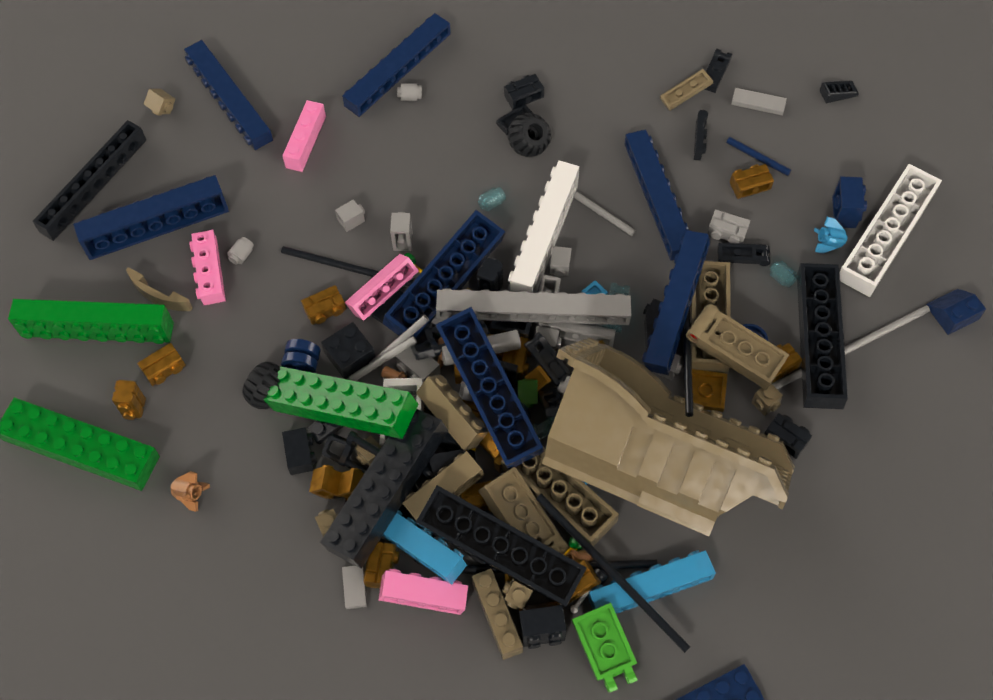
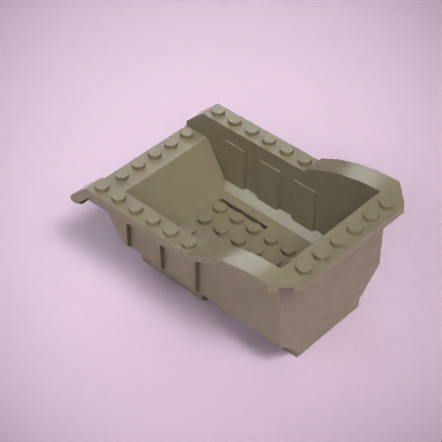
[542,338,795,536]

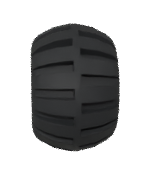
[508,113,551,157]
[242,362,280,409]

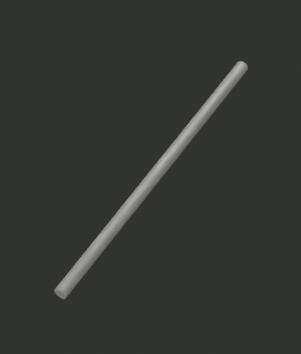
[772,305,930,389]

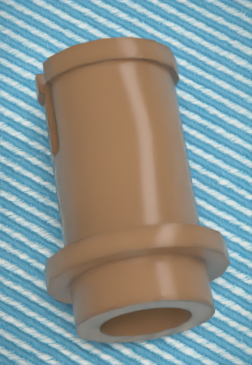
[381,366,407,379]
[566,549,593,561]

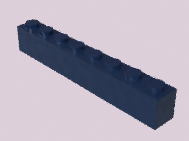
[342,13,451,117]
[184,40,273,150]
[624,129,689,261]
[642,230,710,376]

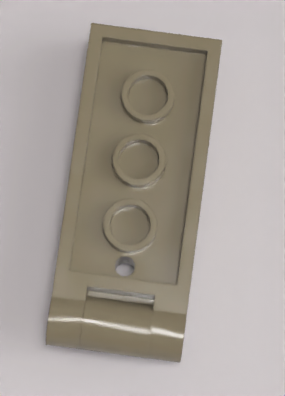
[686,305,790,390]
[478,467,569,554]

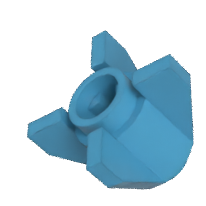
[814,216,848,254]

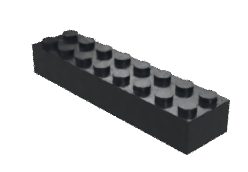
[797,263,848,409]
[320,409,448,569]
[416,485,587,608]

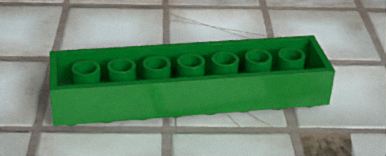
[8,299,174,344]
[263,366,419,439]
[0,397,160,491]

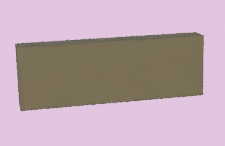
[660,69,713,111]

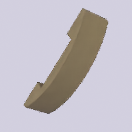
[126,267,193,311]

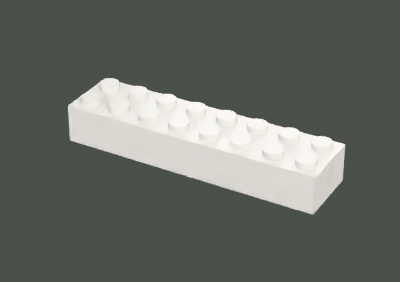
[508,161,579,293]
[839,164,942,297]

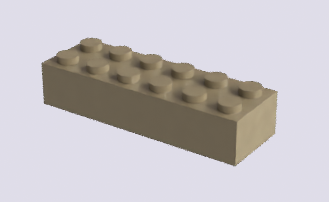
[690,261,731,374]
[501,447,619,546]

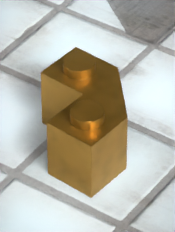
[309,465,365,501]

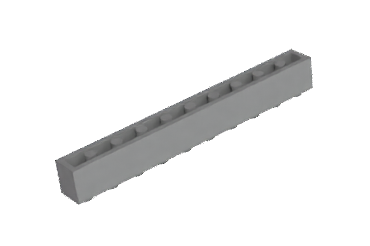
[436,288,631,325]

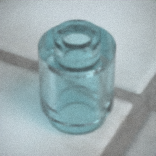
[478,187,506,211]
[769,261,798,288]

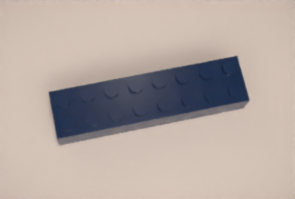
[73,175,229,260]
[383,210,505,341]
[436,307,545,470]

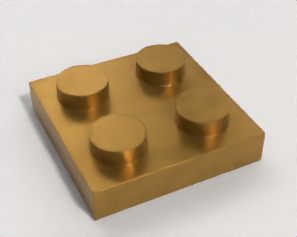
[692,369,728,412]

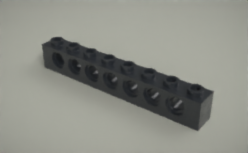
[33,120,146,241]

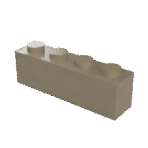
[416,374,489,451]
[403,451,485,521]
[472,569,523,660]

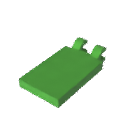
[571,603,637,692]

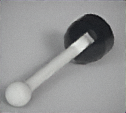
[570,567,608,613]

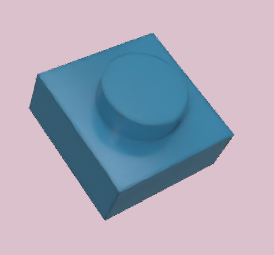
[581,280,608,295]

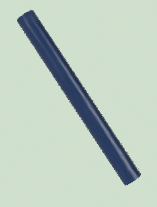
[726,137,792,176]

